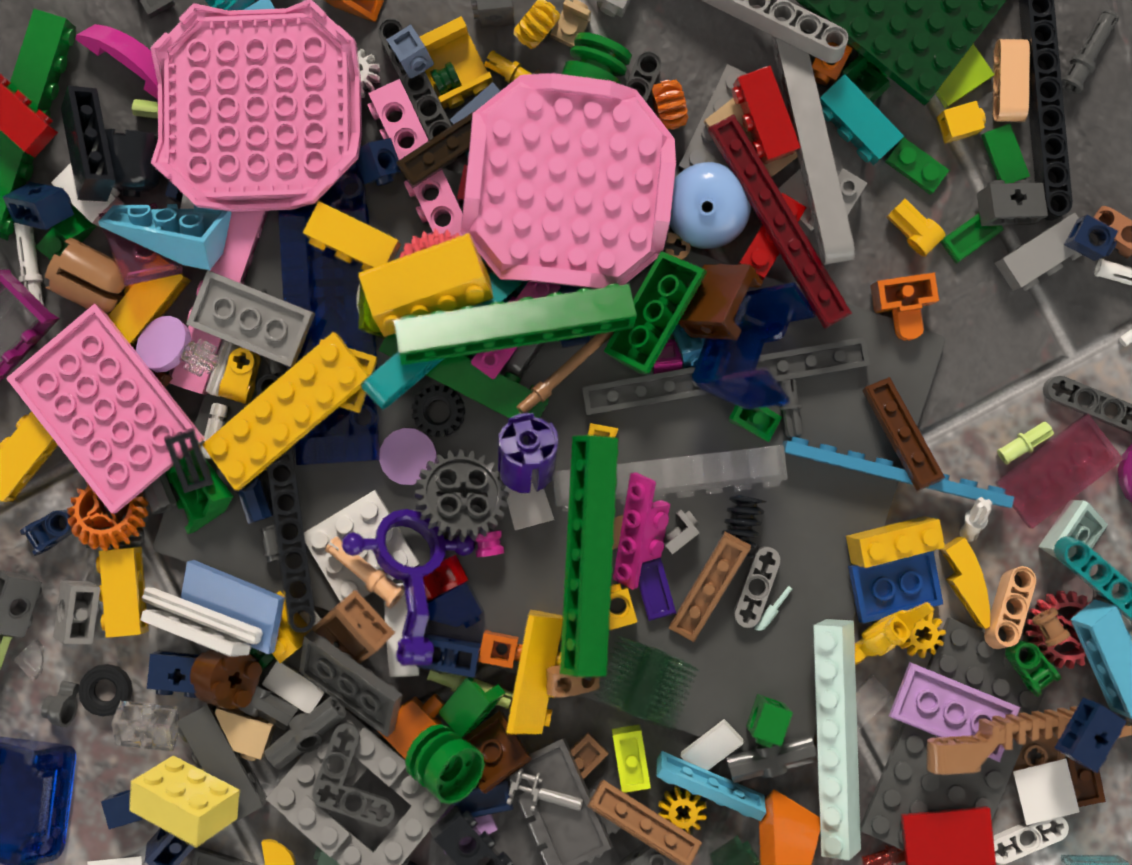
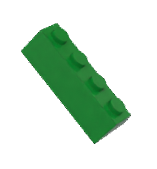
[603,251,707,374]

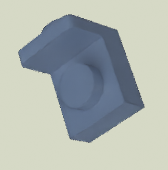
[386,25,434,79]

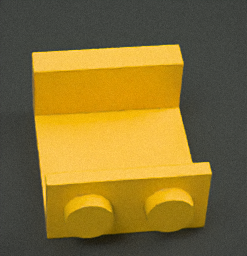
[419,16,493,109]

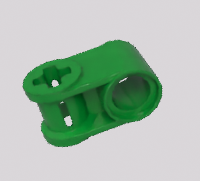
[1005,640,1061,697]

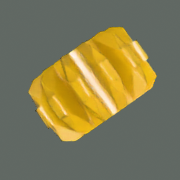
[513,0,560,49]
[899,612,946,658]
[658,786,707,834]

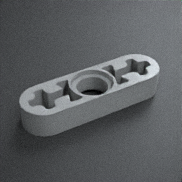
[733,546,780,628]

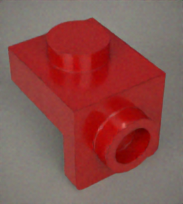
[423,554,468,600]

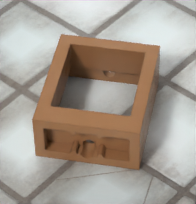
[311,590,395,664]

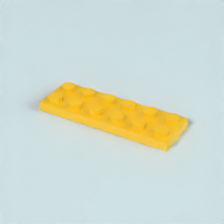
[202,332,370,490]

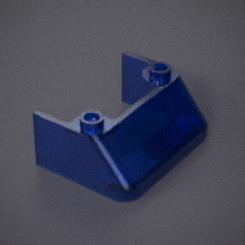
[692,282,816,409]

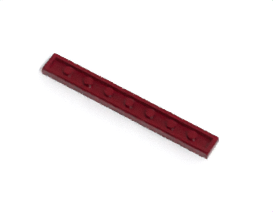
[707,114,852,329]

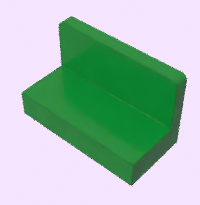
[439,677,506,738]

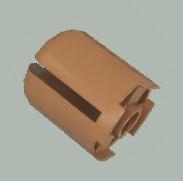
[45,238,131,314]

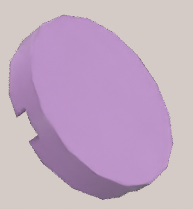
[136,316,191,372]
[379,428,437,485]

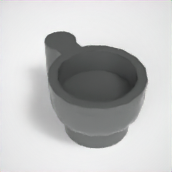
[41,681,79,727]

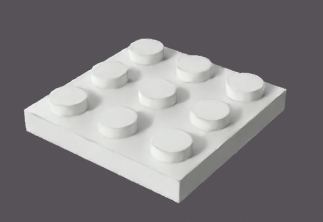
[304,490,420,602]

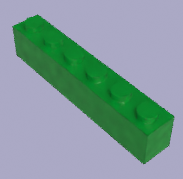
[378,334,550,419]

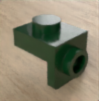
[842,54,890,103]

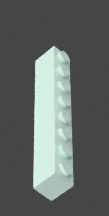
[814,619,861,860]

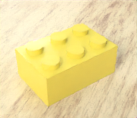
[129,755,240,847]

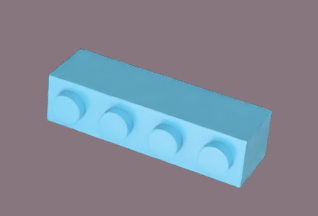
[1070,599,1132,719]

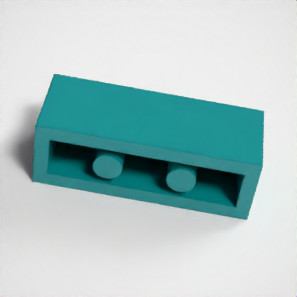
[820,74,904,166]

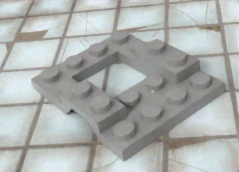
[266,709,451,865]

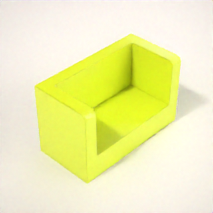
[612,724,651,793]

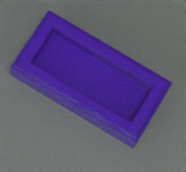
[638,557,676,621]

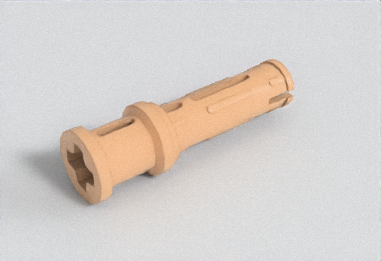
[325,536,405,609]

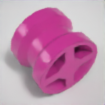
[475,530,505,557]

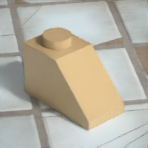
[215,707,276,761]

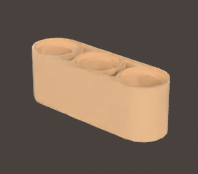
[993,39,1030,122]
[984,566,1036,649]

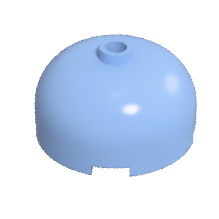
[669,162,751,249]

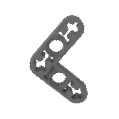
[312,722,395,827]

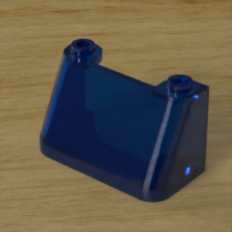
[0,737,76,865]

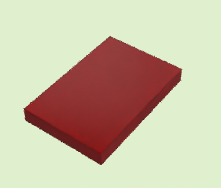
[901,806,996,865]

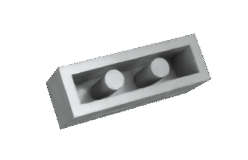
[995,213,1094,291]

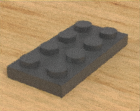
[299,630,402,737]

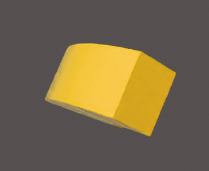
[939,536,990,629]

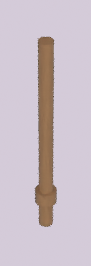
[516,331,615,414]

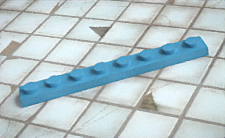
[781,437,1014,508]

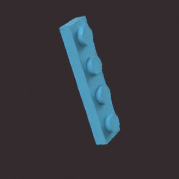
[657,751,766,821]

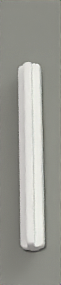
[142,587,263,644]

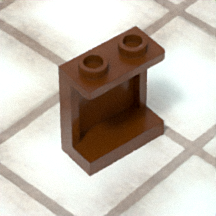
[678,264,763,340]

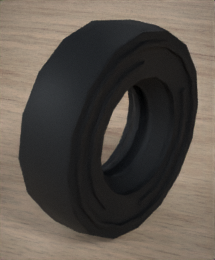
[78,664,133,717]

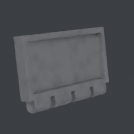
[507,738,613,865]

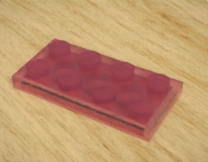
[995,414,1124,529]

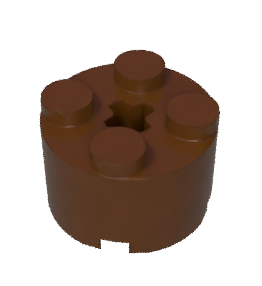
[190,649,262,709]

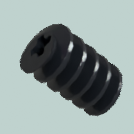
[721,495,767,558]

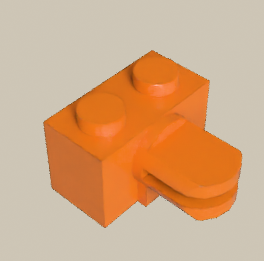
[870,272,939,341]

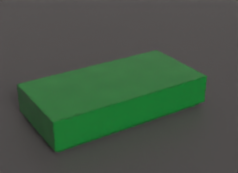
[981,124,1030,184]
[940,213,1005,264]

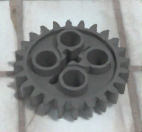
[414,449,509,542]

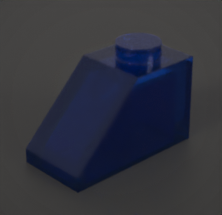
[427,581,484,628]

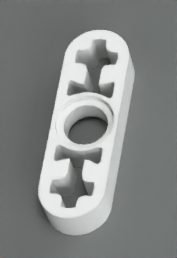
[993,817,1069,864]

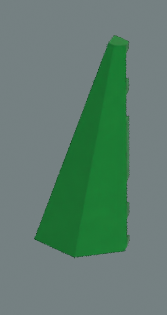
[166,449,233,534]

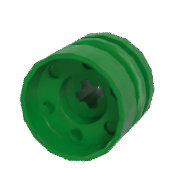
[561,32,632,84]
[405,724,485,804]

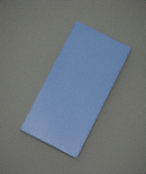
[181,560,285,654]

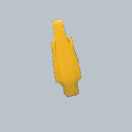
[855,602,935,666]

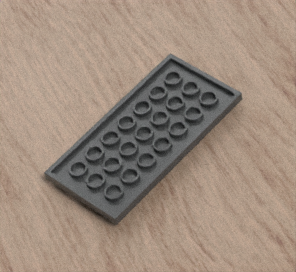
[860,617,1055,851]

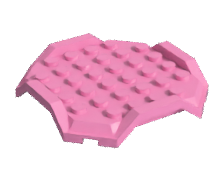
[150,0,362,212]
[460,73,676,289]

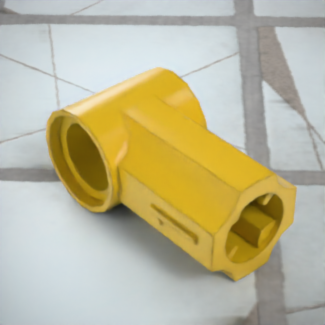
[886,199,946,257]

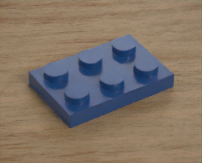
[848,551,943,624]

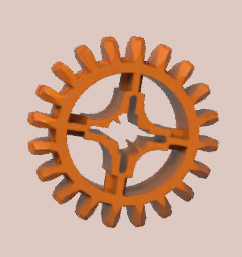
[67,481,148,551]

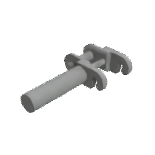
[507,768,583,812]

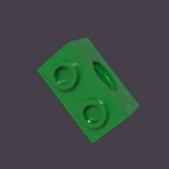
[746,694,793,748]

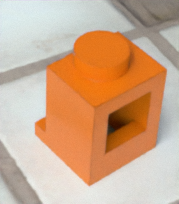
[812,42,853,86]
[478,630,523,668]

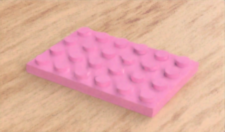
[6,304,205,513]

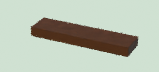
[862,377,945,491]

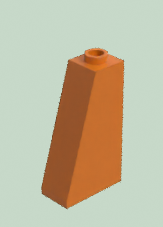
[759,789,821,865]

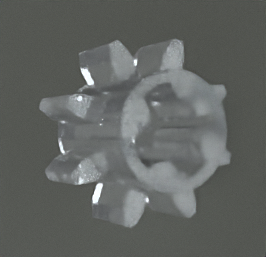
[181,339,219,377]

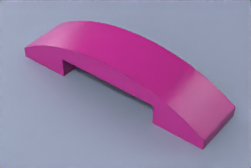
[75,24,158,100]

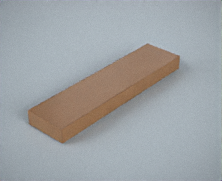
[669,531,751,642]
[587,780,702,865]

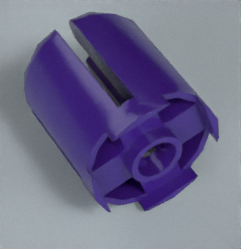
[498,413,558,493]

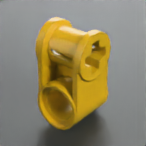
[218,348,261,405]

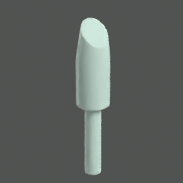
[754,586,793,631]

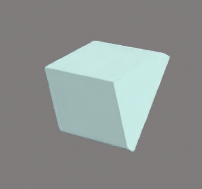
[1039,500,1108,562]

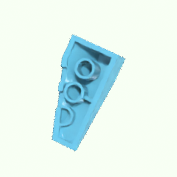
[98,204,232,270]

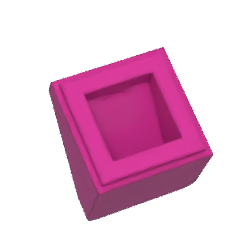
[653,339,682,374]

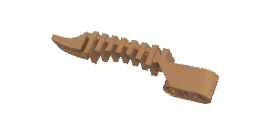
[927,706,1132,774]

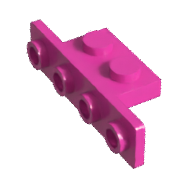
[471,281,561,379]
[613,472,670,590]

